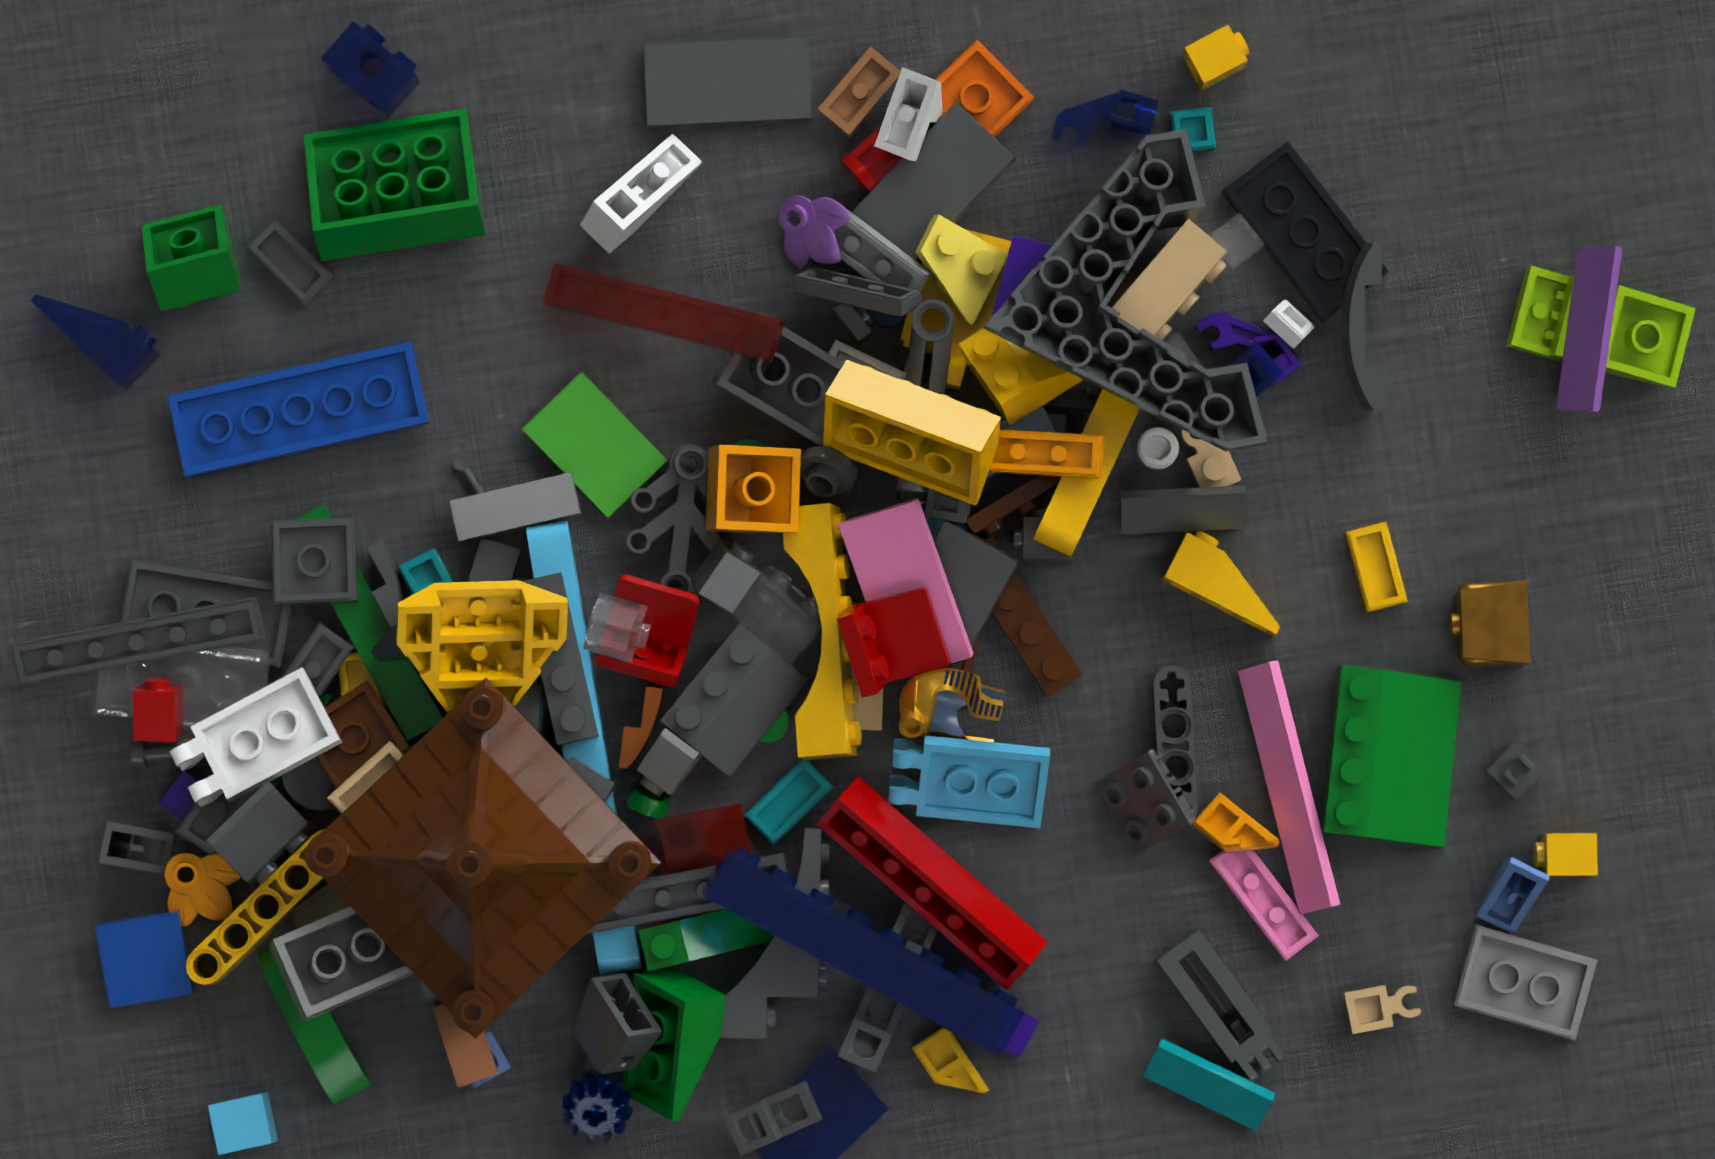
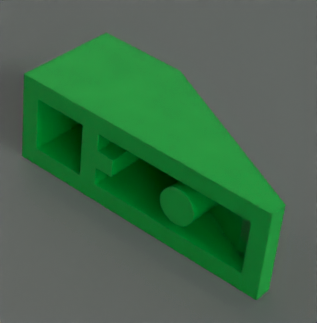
[638,901,772,972]

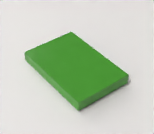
[522,372,668,519]

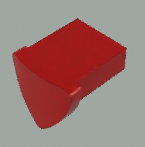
[840,127,903,193]

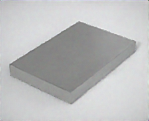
[1452,925,1597,1041]

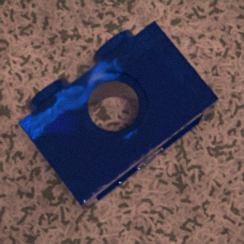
[321,21,420,119]

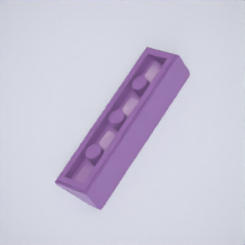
[1556,246,1622,415]

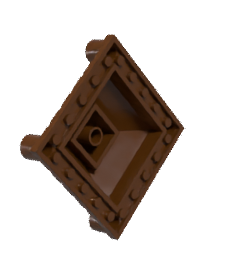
[300,677,661,1039]

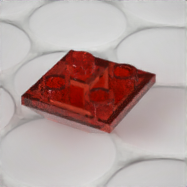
[657,803,753,874]

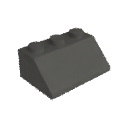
[660,623,809,778]

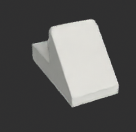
[874,68,943,161]

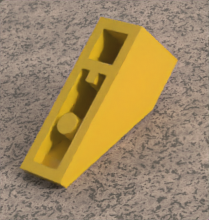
[1162,531,1280,637]

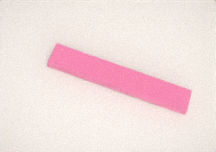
[1238,660,1341,915]

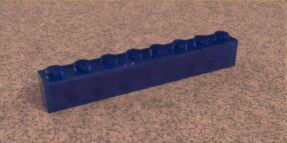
[701,847,1025,1057]

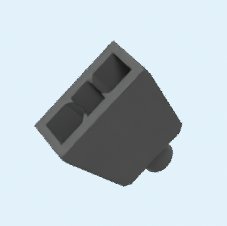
[574,973,662,1077]

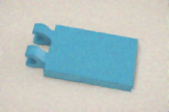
[888,735,1050,828]

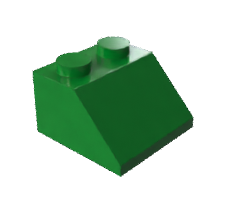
[142,204,241,311]

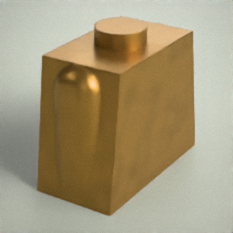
[1449,580,1531,667]

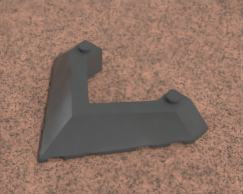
[984,129,1268,452]

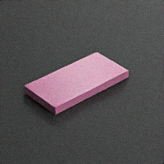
[838,498,974,664]

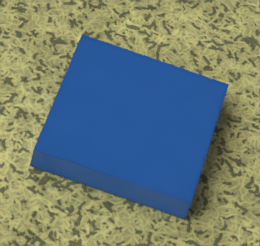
[95,910,194,1008]

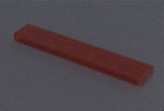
[542,263,785,363]

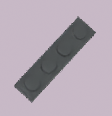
[522,572,599,746]

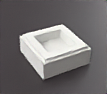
[1263,299,1314,349]

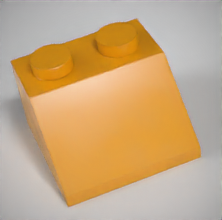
[706,445,801,533]

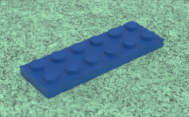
[167,341,430,478]

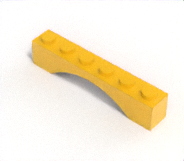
[783,503,862,760]

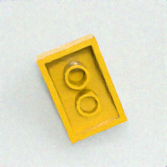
[959,328,1084,426]

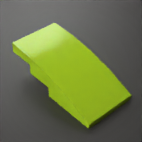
[1506,265,1696,388]

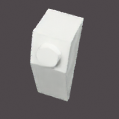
[580,134,702,254]

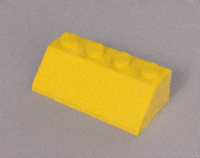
[823,360,1001,506]

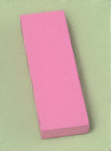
[1209,850,1319,961]

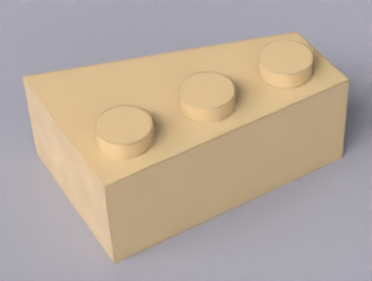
[1112,219,1227,341]

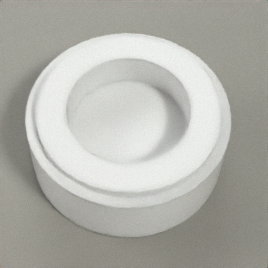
[1136,427,1179,470]

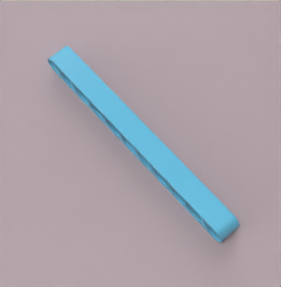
[526,520,642,976]

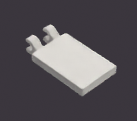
[169,667,342,807]

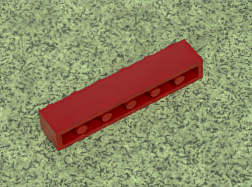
[817,776,1048,990]

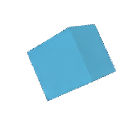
[208,1092,278,1155]

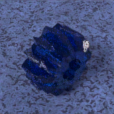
[561,1071,633,1144]

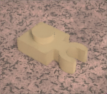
[1181,430,1241,488]
[1343,985,1421,1034]

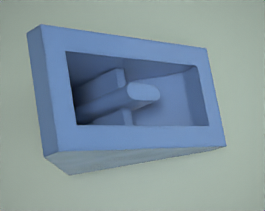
[1476,857,1550,935]

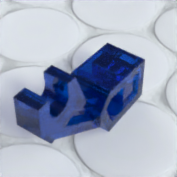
[1051,89,1159,147]

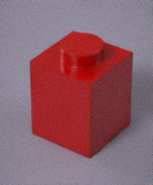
[133,678,183,742]

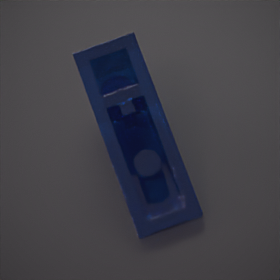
[30,294,161,391]

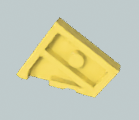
[915,214,1008,326]

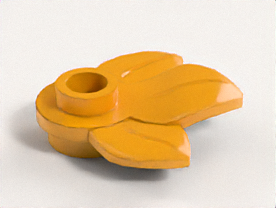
[164,852,241,927]

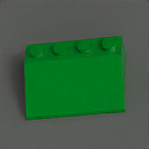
[303,108,485,261]
[1320,665,1462,848]

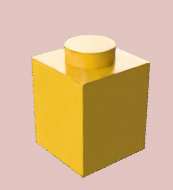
[1182,25,1250,91]
[1533,833,1598,876]

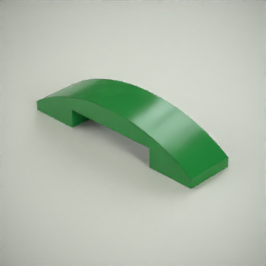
[257,949,371,1105]

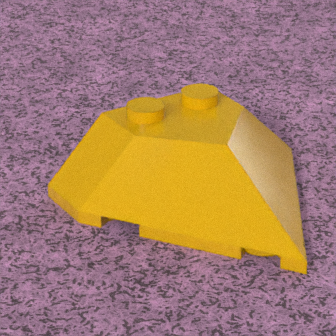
[396,580,568,713]

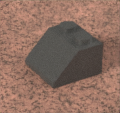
[206,781,312,888]

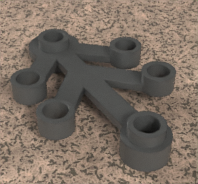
[625,444,732,593]

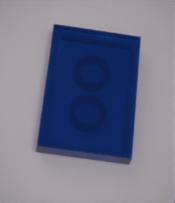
[755,1047,889,1159]

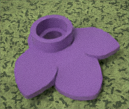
[779,196,851,270]

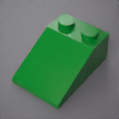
[622,968,725,1122]

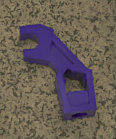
[1194,312,1301,387]

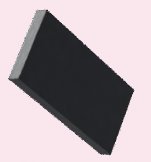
[1222,142,1389,323]

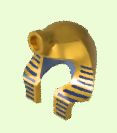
[899,668,1008,742]

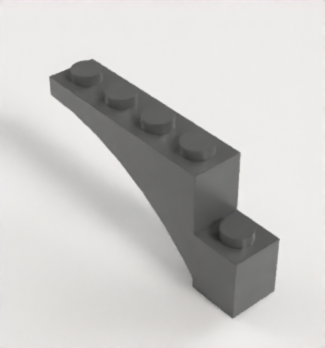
[720,828,830,1039]

